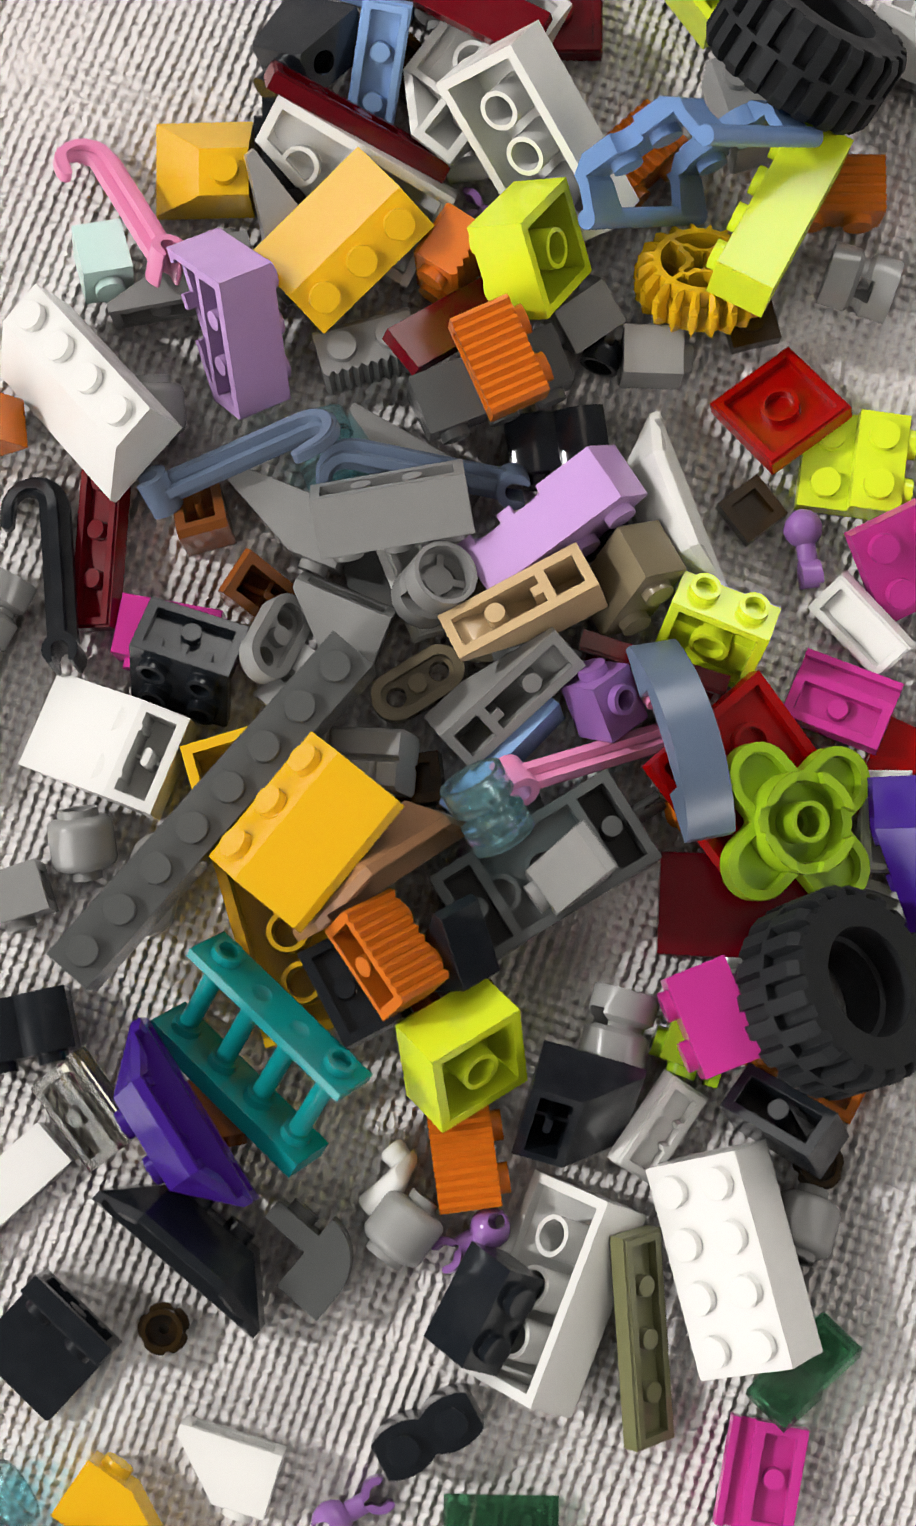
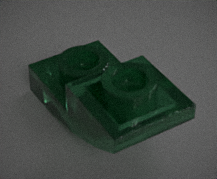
[746,1311,862,1433]
[443,1493,559,1526]

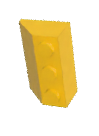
[253,147,435,334]
[209,731,404,934]

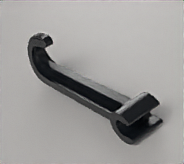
[0,477,87,676]

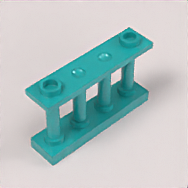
[151,931,373,1178]

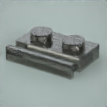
[30,1046,137,1173]

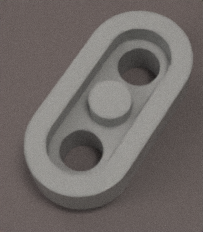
[239,593,311,684]

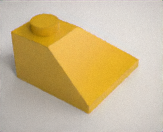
[156,122,255,220]

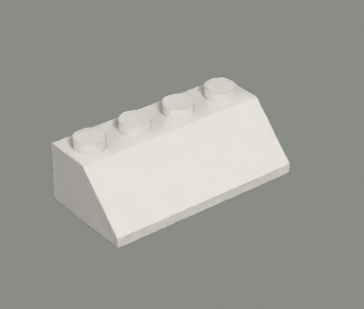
[0,283,183,503]
[459,1170,647,1418]

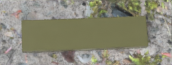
[610,1225,674,1452]

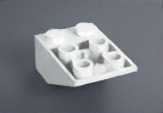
[18,673,199,821]

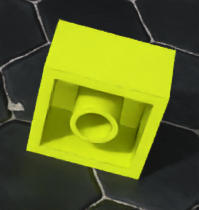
[467,177,592,320]
[395,978,528,1133]

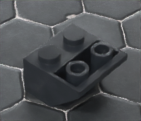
[511,1040,647,1168]

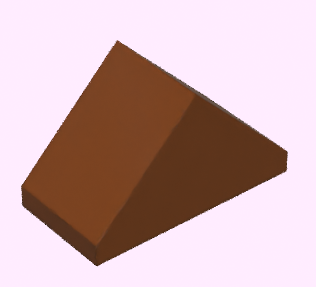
[174,482,237,557]
[218,548,296,622]

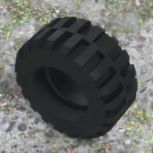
[706,0,907,135]
[735,885,916,1101]

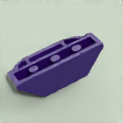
[113,1017,260,1208]

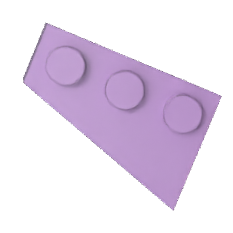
[166,227,291,420]
[457,445,648,590]

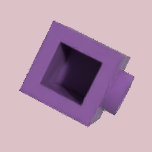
[561,658,648,743]

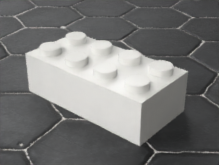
[435,19,640,241]
[645,1139,823,1381]

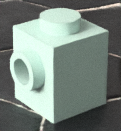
[71,218,134,304]

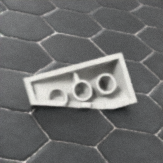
[255,95,459,287]

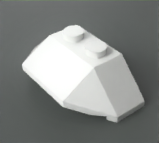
[403,0,572,167]
[627,410,728,592]

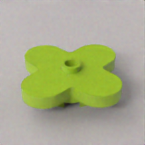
[720,742,870,901]

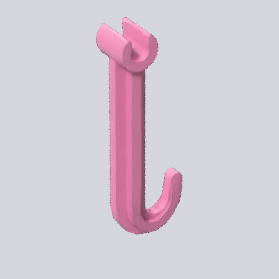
[53,138,183,288]
[492,696,664,809]

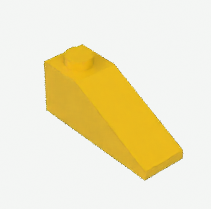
[50,1450,163,1526]

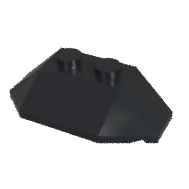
[92,1182,265,1339]

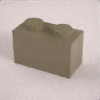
[590,520,687,636]

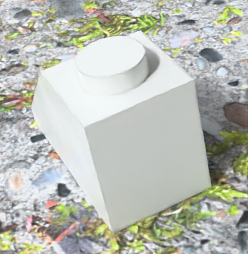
[177,1415,287,1523]

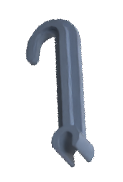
[137,408,341,519]
[316,438,530,510]

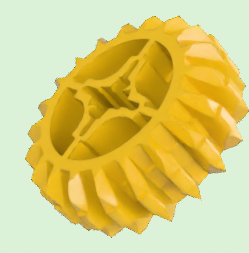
[633,223,758,338]

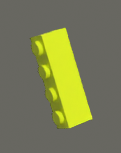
[705,122,854,318]

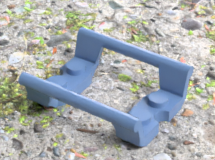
[574,96,824,230]

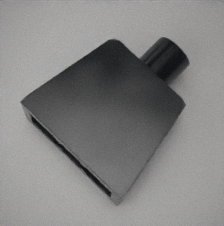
[252,0,360,102]

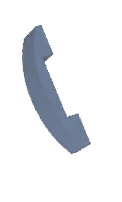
[626,639,736,843]

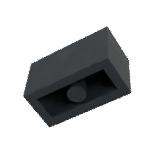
[720,1063,849,1180]
[424,1241,545,1377]

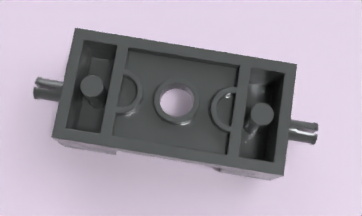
[421,768,667,960]

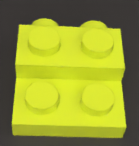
[794,409,916,520]
[655,571,781,688]

